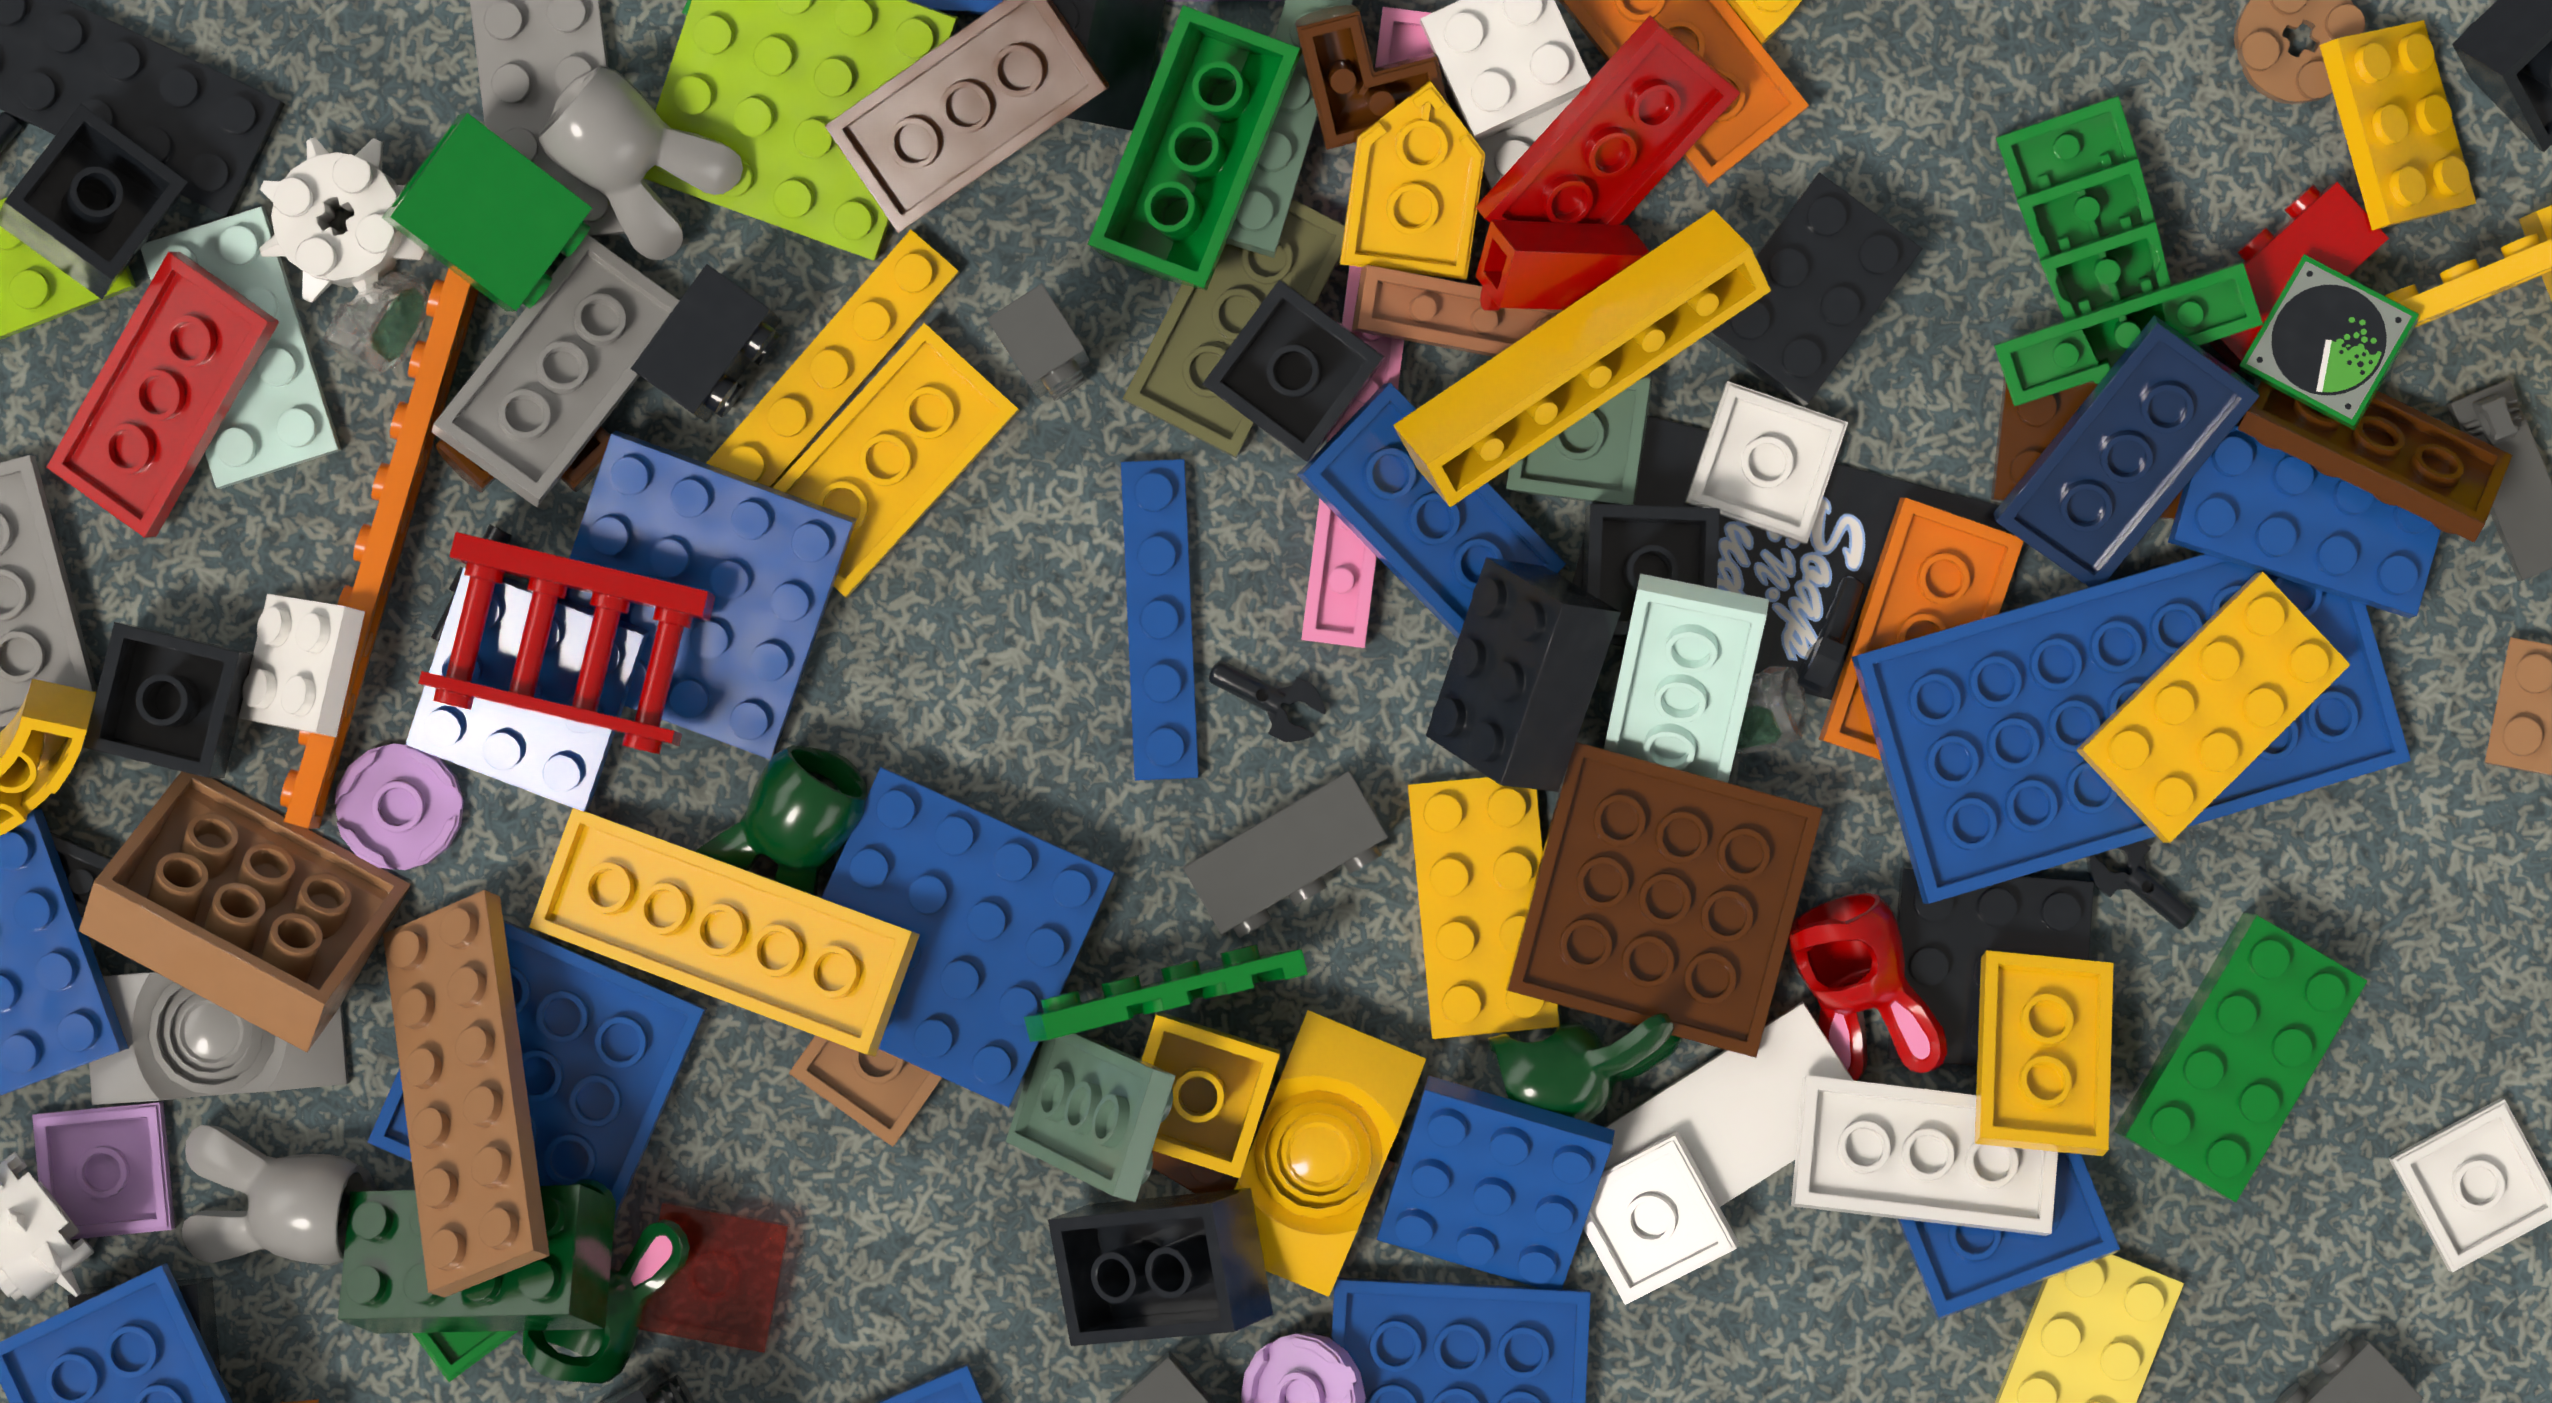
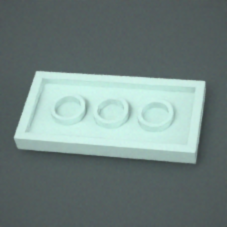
[141,207,342,489]
[1604,574,1769,783]

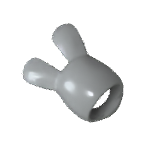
[538,66,743,260]
[182,1125,377,1266]

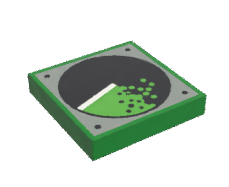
[2239,254,2419,431]

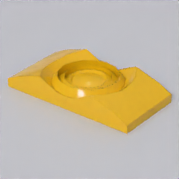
[1234,1010,1426,1297]

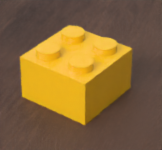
[1141,1012,1280,1179]

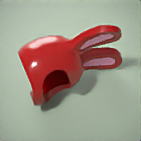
[1788,893,1947,1081]

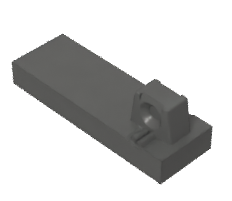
[2446,379,2552,581]

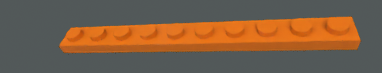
[280,268,479,829]

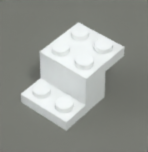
[1420,0,1591,190]

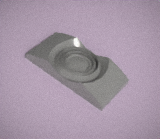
[89,972,349,1105]

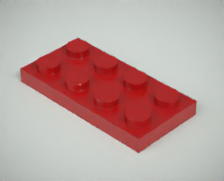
[1476,15,1741,225]
[46,252,279,538]

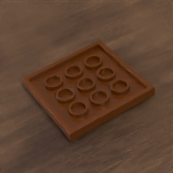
[1506,742,1823,1058]

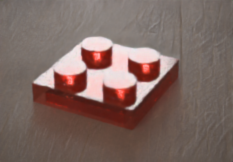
[639,1201,790,1353]

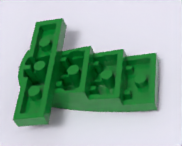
[1994,95,2263,407]

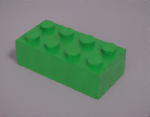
[2114,913,2367,1202]

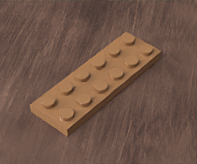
[383,890,549,1298]

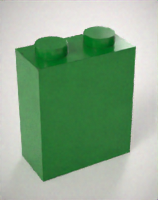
[382,113,592,312]

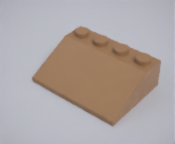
[79,771,411,1053]

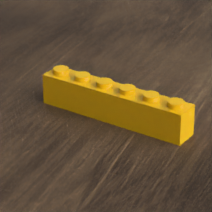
[1393,209,1771,507]

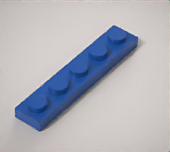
[1121,459,1199,781]

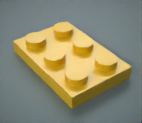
[2319,20,2476,230]
[1975,950,2114,1156]

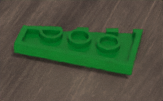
[1024,944,1308,1042]

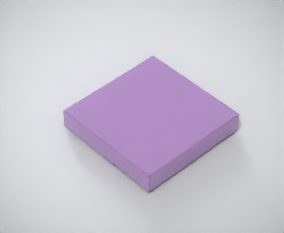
[32,1101,175,1240]

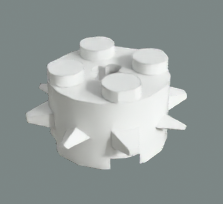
[259,137,425,304]
[0,1152,94,1301]

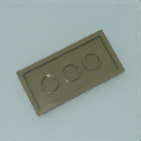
[1122,199,1345,458]

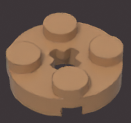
[2234,0,2365,105]

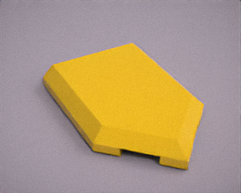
[1339,81,1485,280]

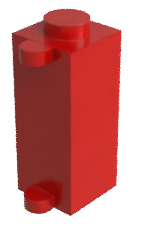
[1475,220,1650,311]

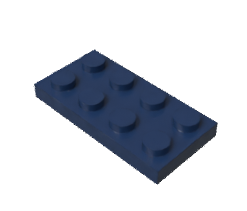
[1993,315,2260,587]

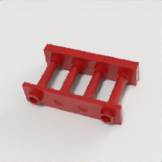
[418,532,716,755]

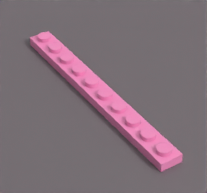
[1301,7,1440,648]

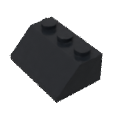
[1052,0,1165,131]
[2452,0,2552,152]

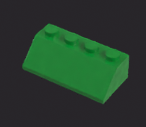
[1088,5,1302,291]

